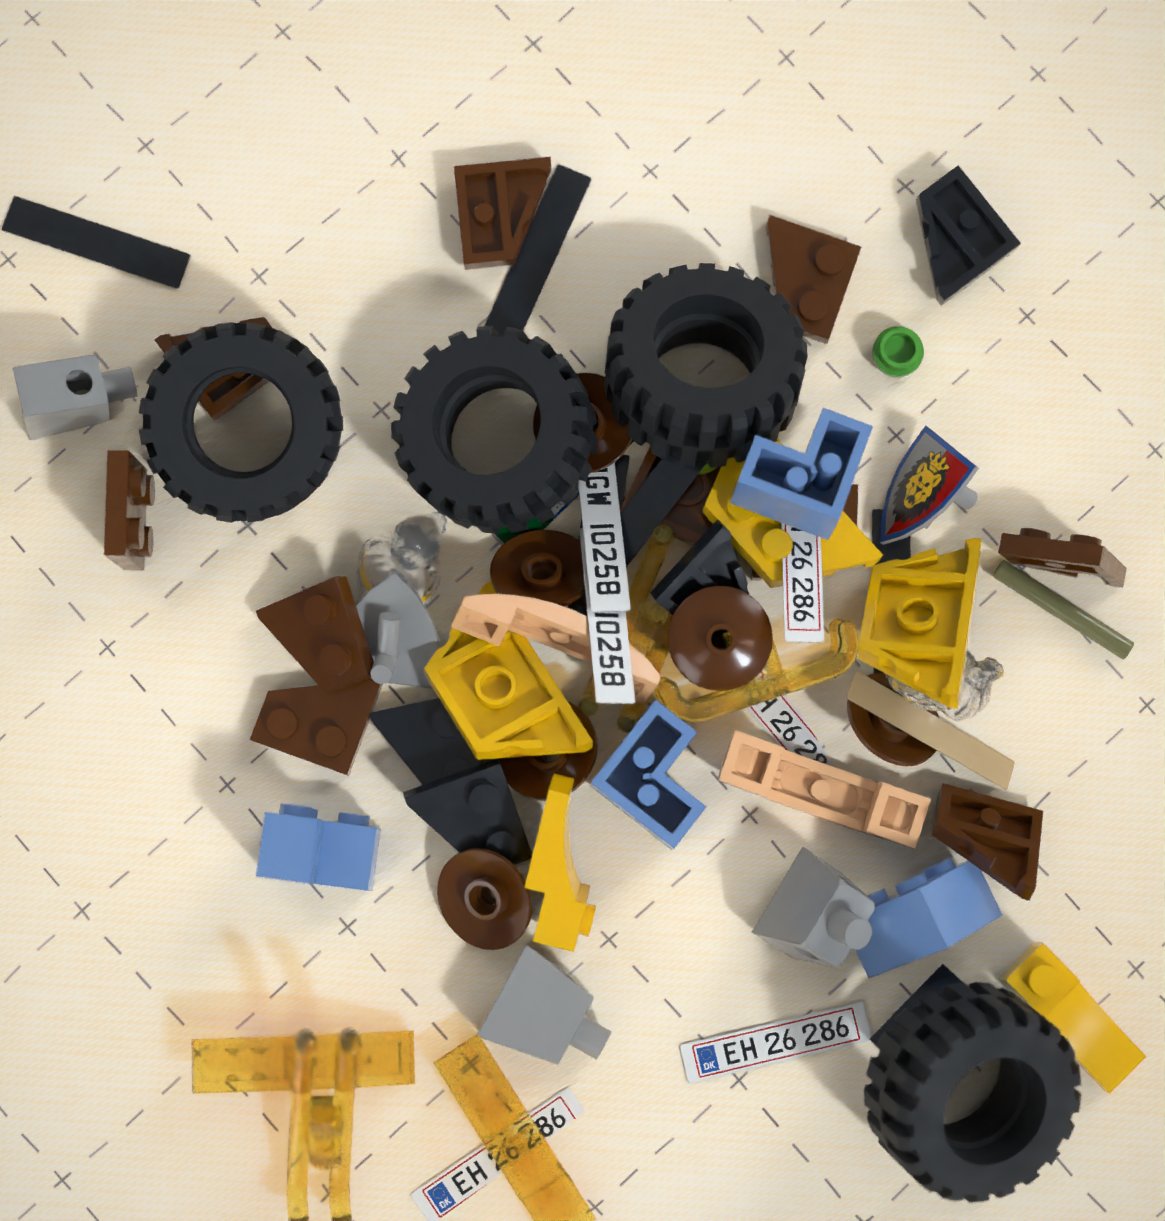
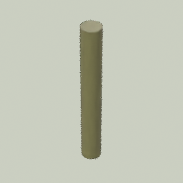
[992,559,1135,660]

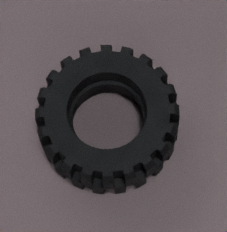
[604,263,808,468]
[139,322,343,523]
[391,326,598,534]
[864,982,1081,1203]

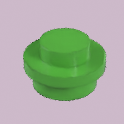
[872,326,924,377]

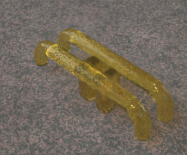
[578,524,695,733]
[654,619,859,723]
[286,1027,362,1221]

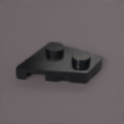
[916,165,1021,306]
[650,519,749,649]
[370,698,483,785]
[403,758,533,865]

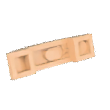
[451,594,661,704]
[717,730,931,849]

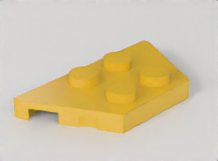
[702,439,883,588]
[858,538,982,709]
[424,582,593,760]

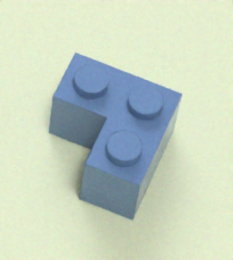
[730,407,873,540]
[590,700,706,850]
[256,803,381,891]
[855,857,1003,978]

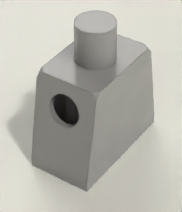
[12,355,138,441]
[752,847,875,968]
[477,944,612,1064]

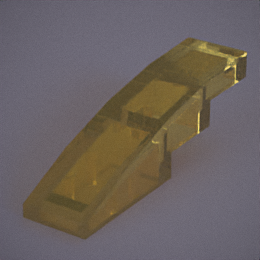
[191,1030,415,1094]
[433,1033,597,1221]

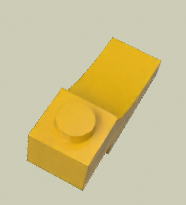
[524,773,596,952]
[998,942,1147,1094]

